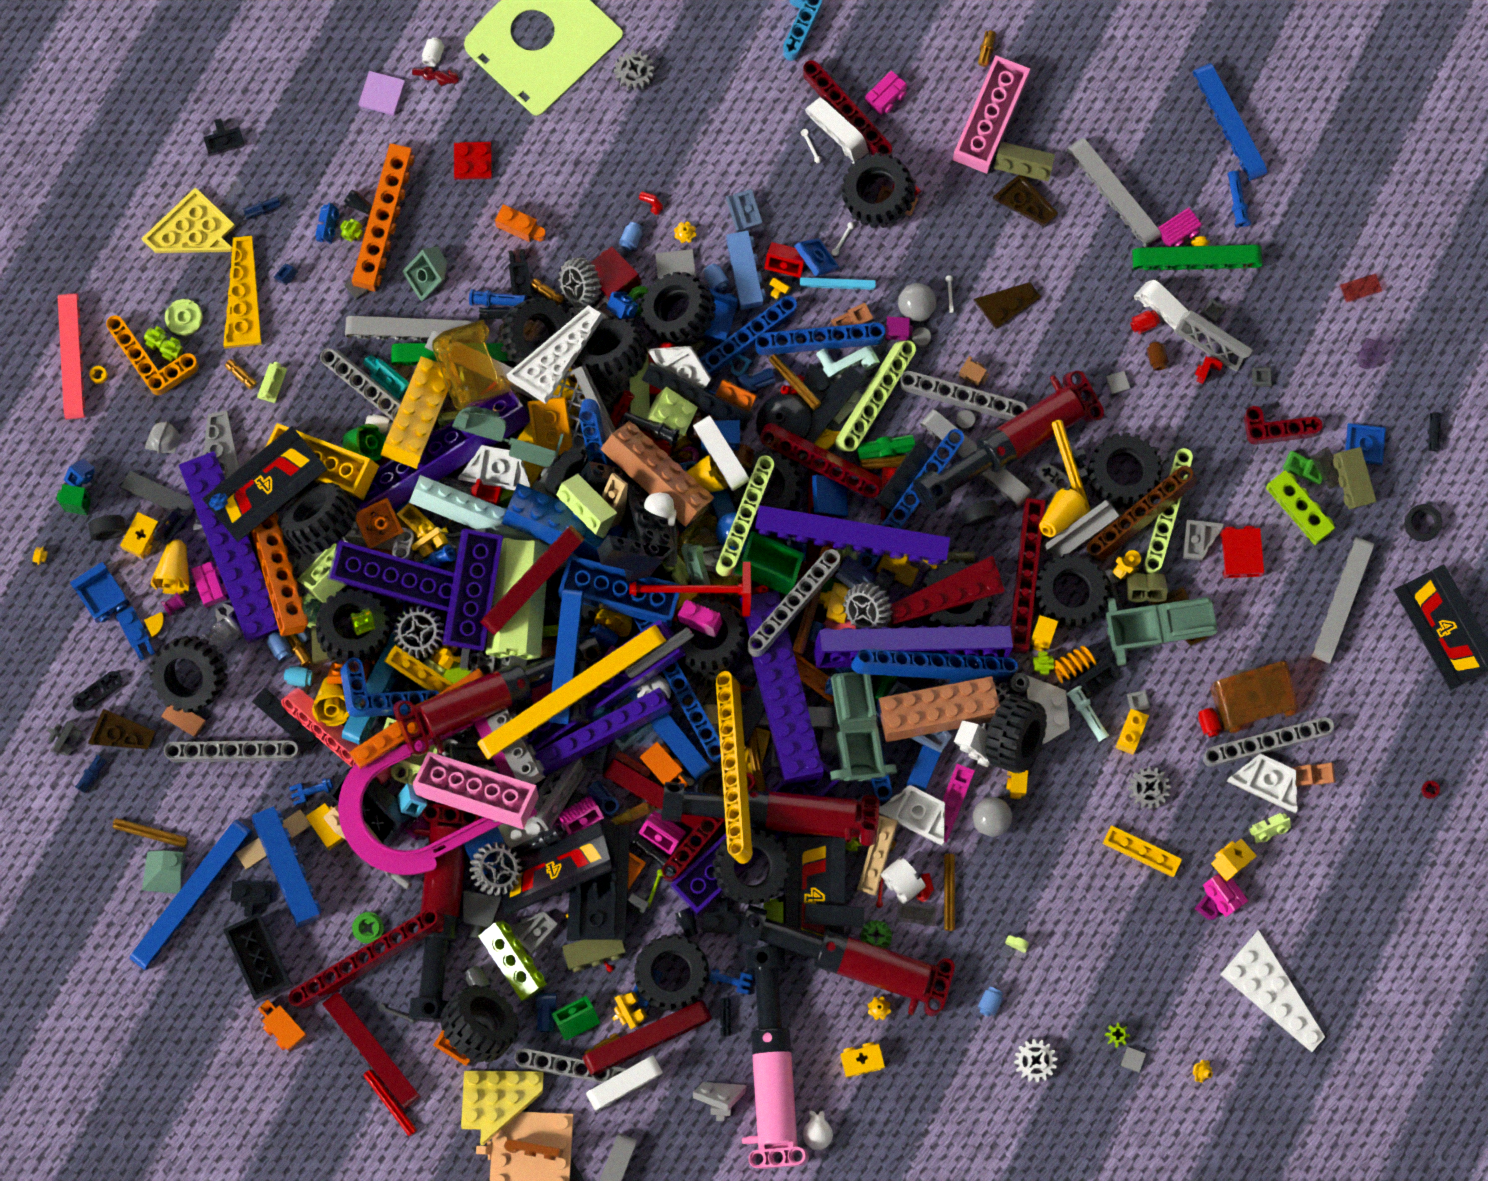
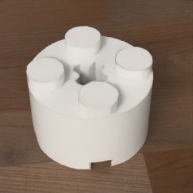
[880,857,926,904]

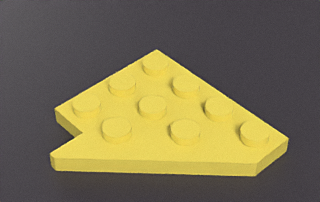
[141,188,235,253]
[461,1071,544,1145]

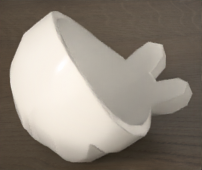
[644,492,677,526]
[635,675,671,699]
[803,1111,833,1150]

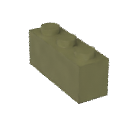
[994,142,1055,182]
[1333,447,1376,510]
[562,940,626,973]

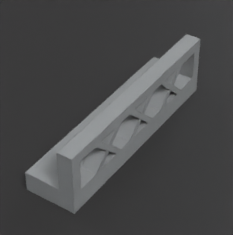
[1174,310,1253,371]
[1044,500,1120,558]
[531,758,587,829]

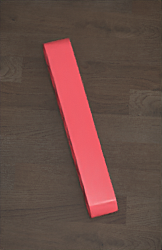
[58,293,86,420]
[281,688,392,785]

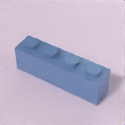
[726,231,766,310]

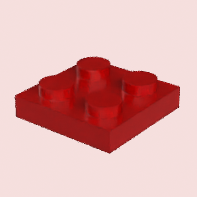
[454,142,492,180]

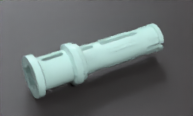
[1066,685,1109,742]

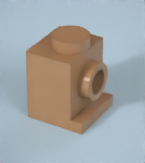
[959,356,990,387]

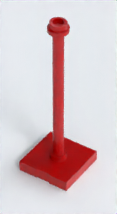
[629,562,751,616]

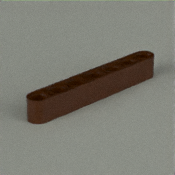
[1087,466,1197,562]

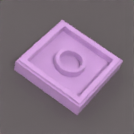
[358,71,405,116]

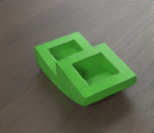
[1282,451,1327,485]

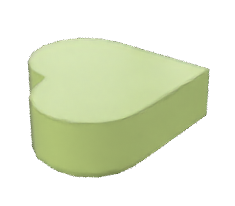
[423,658,446,676]
[1005,935,1029,953]

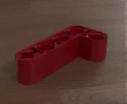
[1244,406,1322,445]

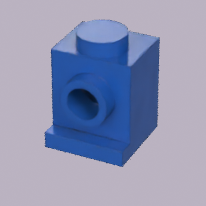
[606,291,639,319]
[63,458,95,487]

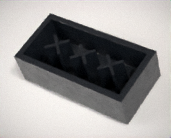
[328,766,413,846]
[223,913,293,1003]

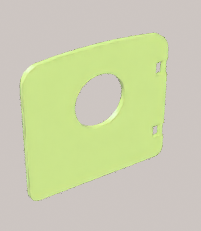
[464,0,623,116]

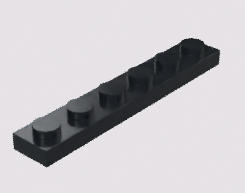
[642,362,753,431]

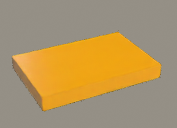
[528,396,574,456]

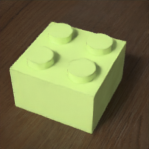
[645,387,698,443]

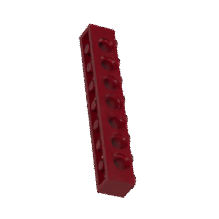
[1010,498,1045,654]

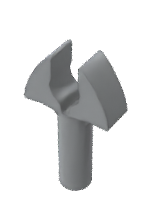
[216,603,243,636]
[383,871,412,889]

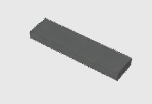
[121,471,195,520]

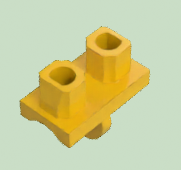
[411,524,449,558]
[1112,550,1141,579]
[430,642,461,670]
[612,992,647,1029]

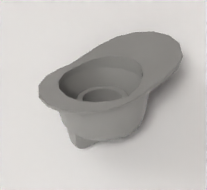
[145,422,181,454]

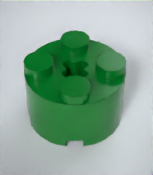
[343,424,386,462]

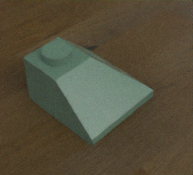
[402,247,447,302]
[142,850,186,894]

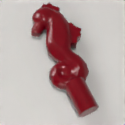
[412,66,459,86]

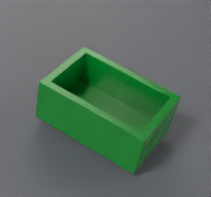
[734,531,804,595]

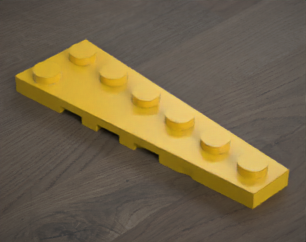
[223,236,262,349]

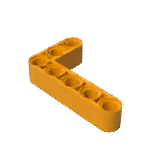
[106,315,199,395]

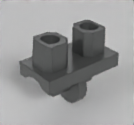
[46,720,82,756]

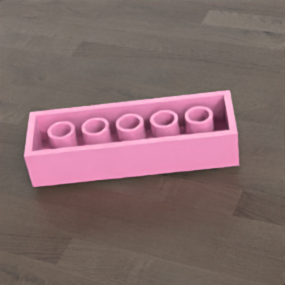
[953,56,1030,174]
[413,751,539,830]

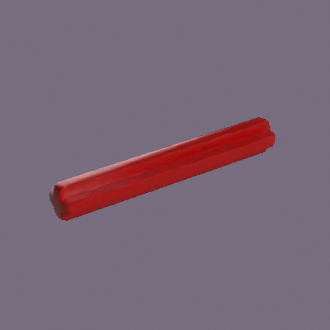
[363,1069,417,1136]

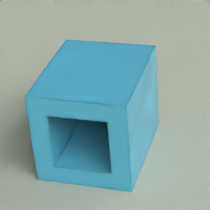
[397,783,427,818]

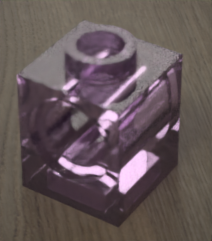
[1356,337,1383,369]

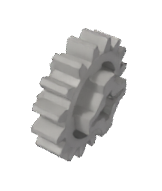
[614,50,654,91]
[1128,767,1171,810]

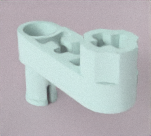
[816,346,880,379]

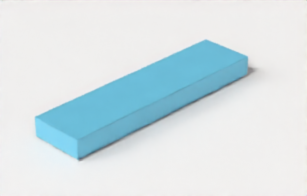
[800,278,876,290]

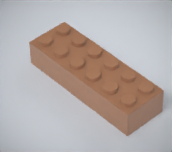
[600,421,714,527]
[877,676,1000,742]

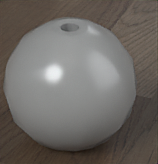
[898,283,937,322]
[972,797,1012,837]

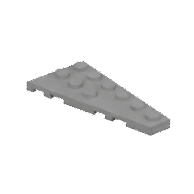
[193,410,239,532]

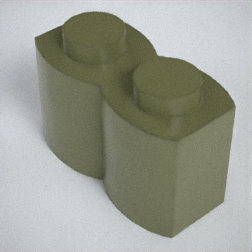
[1126,573,1168,602]

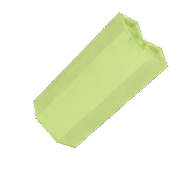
[486,538,549,660]

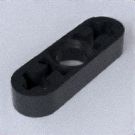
[73,671,123,712]

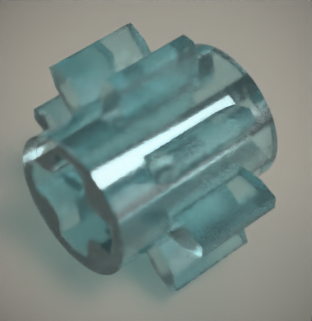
[302,599,322,623]

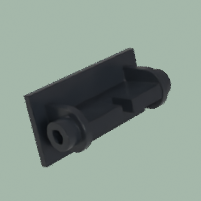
[153,506,190,546]

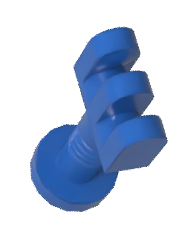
[289,778,334,806]
[709,969,754,995]

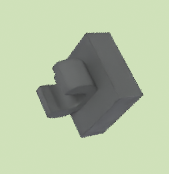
[460,648,480,671]
[627,891,649,917]

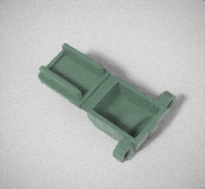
[452,407,564,468]
[1106,597,1217,666]
[830,672,897,781]

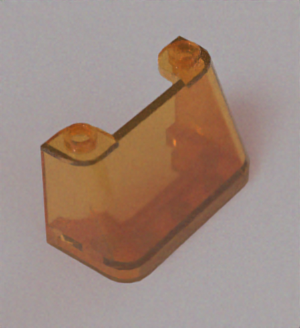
[1210,661,1299,734]

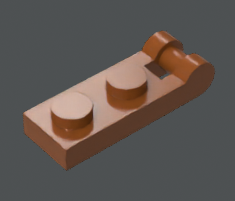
[504,1140,563,1161]

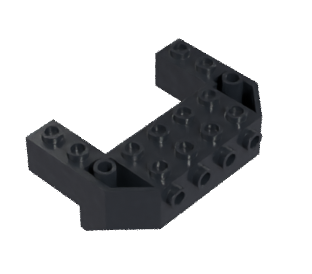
[579,461,675,581]

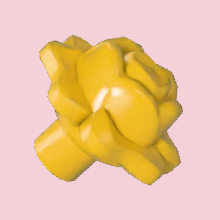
[674,222,696,243]
[867,997,891,1020]
[1193,1059,1213,1083]

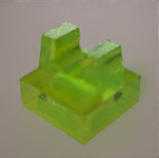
[351,609,375,635]

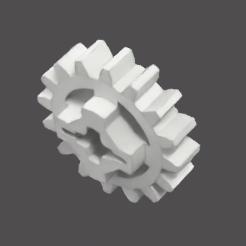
[1014,1039,1057,1083]

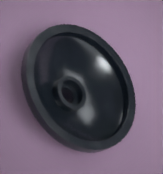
[756,394,812,446]

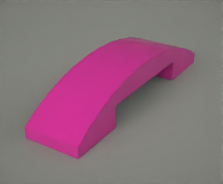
[942,764,975,843]

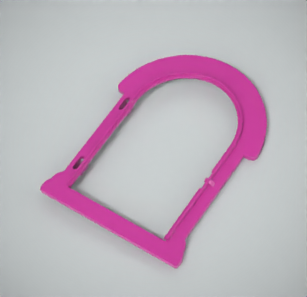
[338,717,537,875]

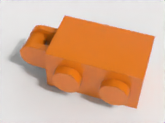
[495,204,546,242]
[640,742,688,788]
[257,999,307,1052]

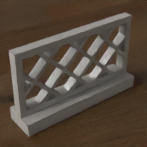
[550,365,616,452]

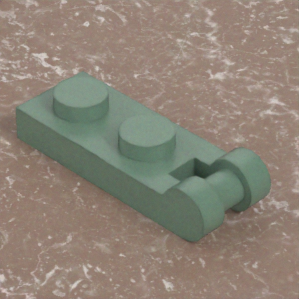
[682,543,711,596]

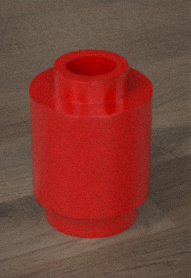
[1130,310,1160,334]
[1198,708,1222,738]

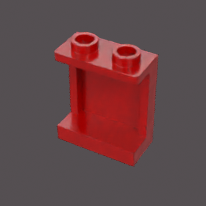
[1220,526,1264,579]

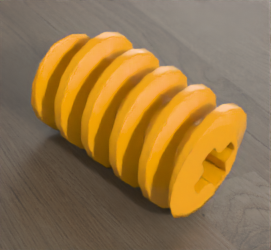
[1054,646,1097,684]

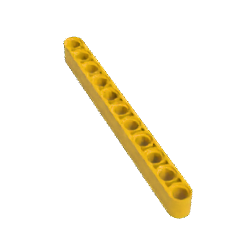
[477,625,666,760]
[716,671,752,864]

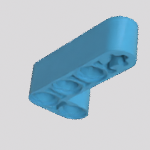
[783,0,822,61]

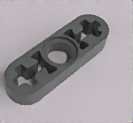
[1038,464,1087,497]

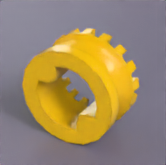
[89,366,108,384]

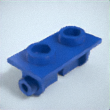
[315,203,339,244]

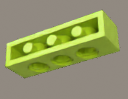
[1266,470,1335,545]
[479,920,547,1001]

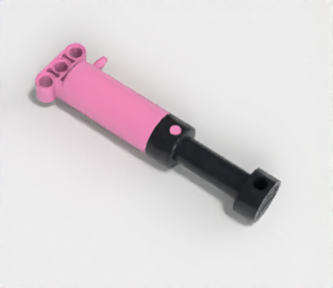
[742,947,809,1169]

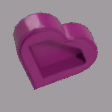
[1194,895,1219,920]

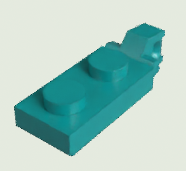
[362,355,409,399]

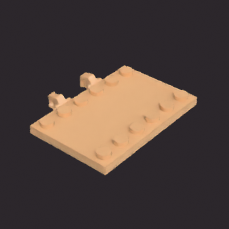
[476,1112,574,1181]

